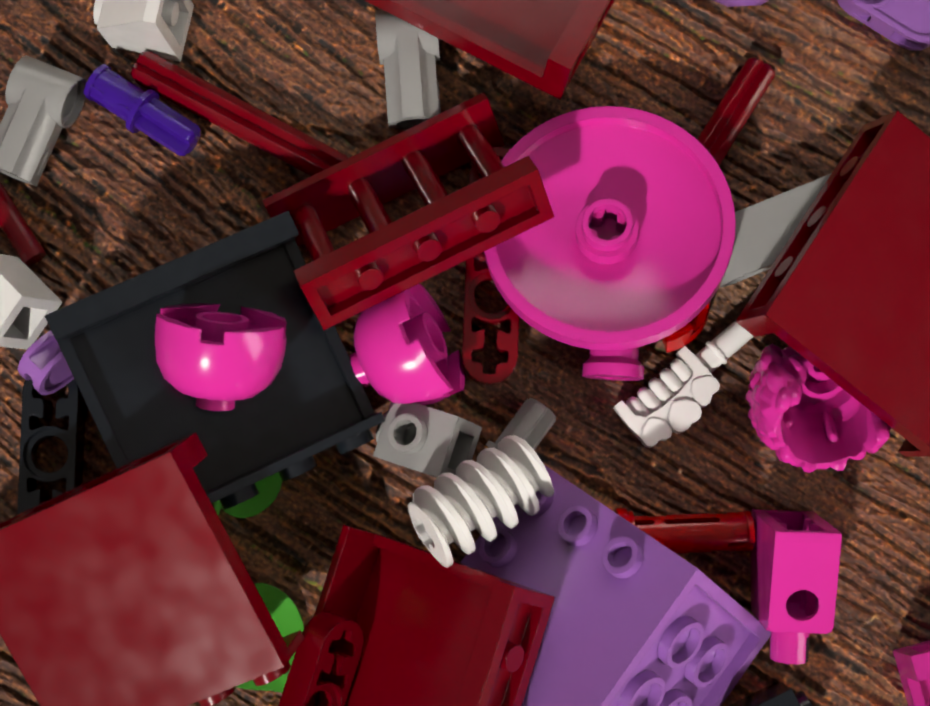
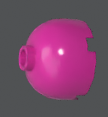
[350,283,466,406]
[155,303,287,411]

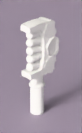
[613,319,754,448]

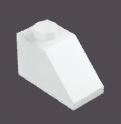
[93,0,194,62]

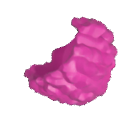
[746,344,891,473]

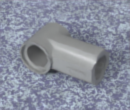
[375,9,441,131]
[0,55,86,187]

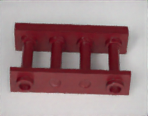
[262,92,555,330]

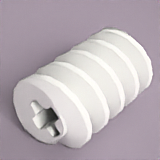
[407,435,554,568]

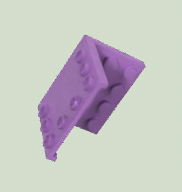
[460,465,771,706]

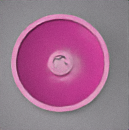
[484,106,736,351]

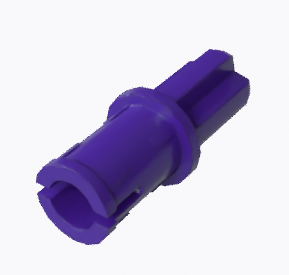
[84,64,201,156]

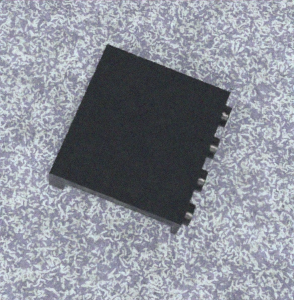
[45,211,385,510]

